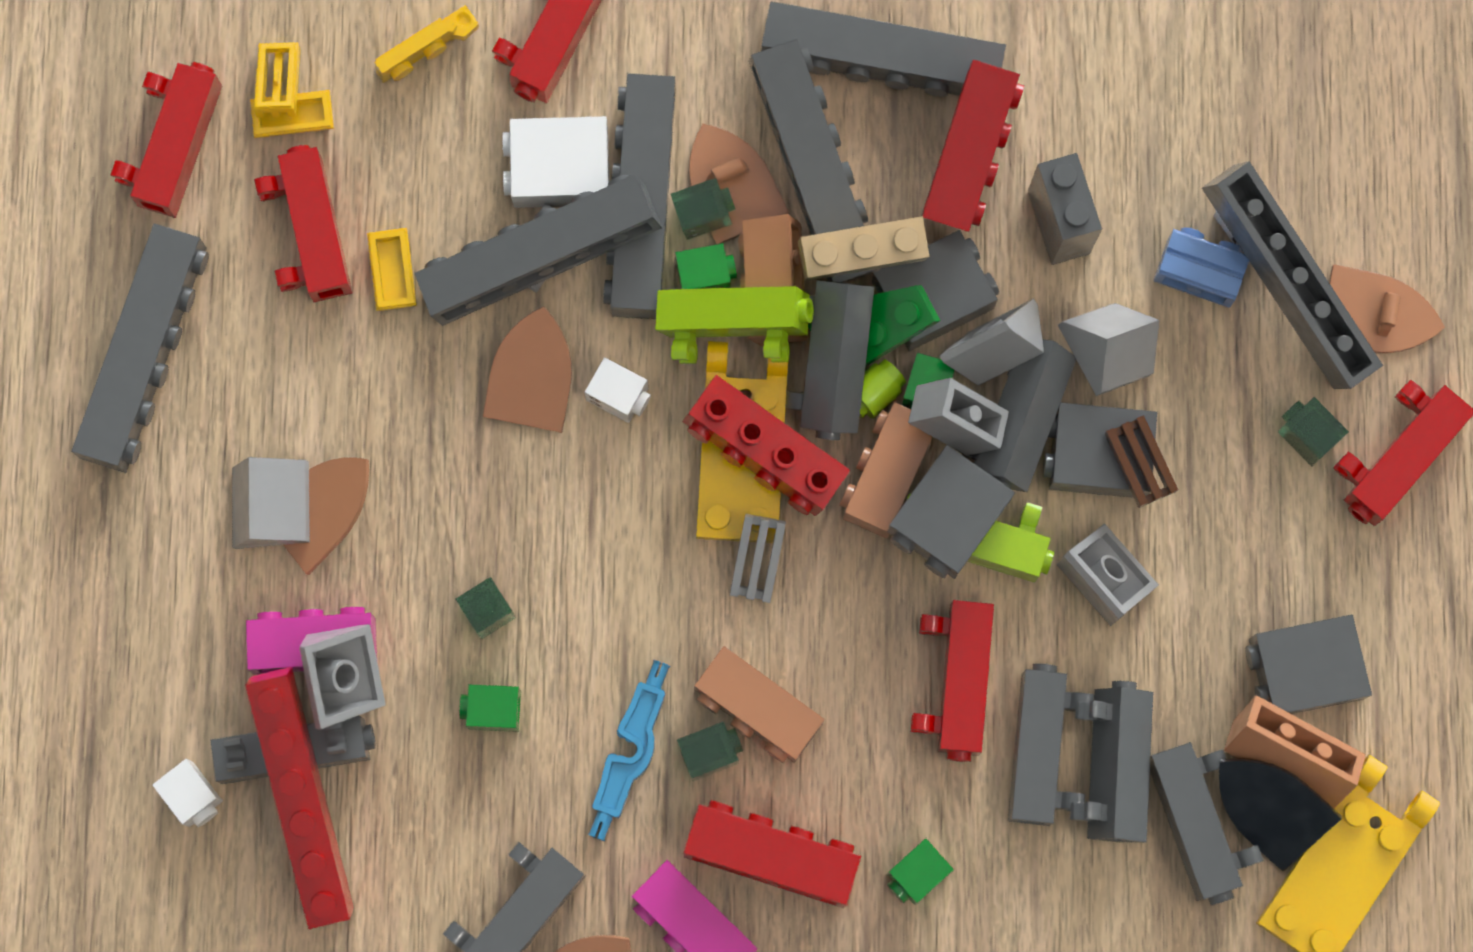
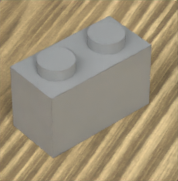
[908,378,1009,456]

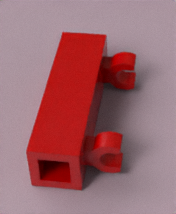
[492,0,602,104]
[110,62,222,218]
[254,145,353,303]
[1333,380,1473,526]
[910,600,994,762]

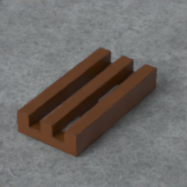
[1105,415,1178,508]

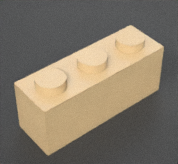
[798,216,930,281]

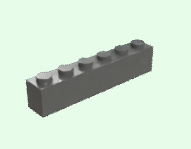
[761,1,1006,97]
[748,39,878,282]
[603,73,676,319]
[1202,161,1383,389]
[414,174,662,326]
[71,223,209,473]

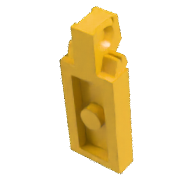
[374,5,479,83]

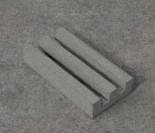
[730,513,786,603]

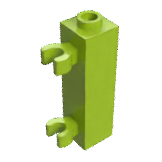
[655,286,814,364]
[906,494,1054,583]

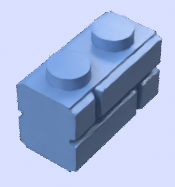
[1154,227,1249,308]

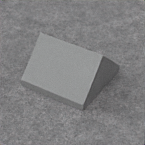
[939,298,1044,385]
[1058,303,1160,396]
[232,457,310,549]
[1057,524,1159,626]
[299,624,386,729]

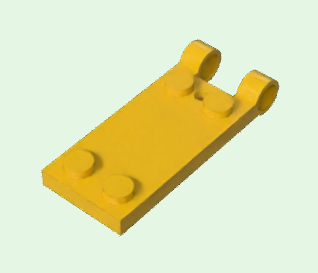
[696,341,788,543]
[1256,754,1440,952]

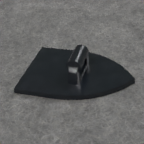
[1219,758,1342,871]

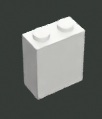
[503,116,609,208]

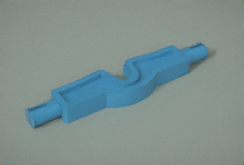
[588,660,670,841]

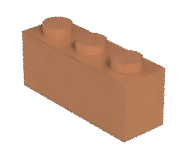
[738,214,807,347]
[839,402,933,539]
[694,646,825,763]
[1223,695,1366,808]

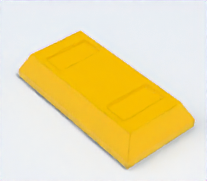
[250,90,334,138]
[367,228,417,311]

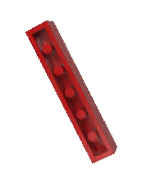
[245,667,354,930]

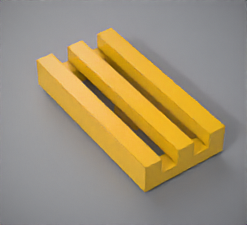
[254,42,300,118]

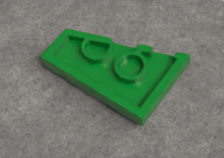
[808,285,941,367]

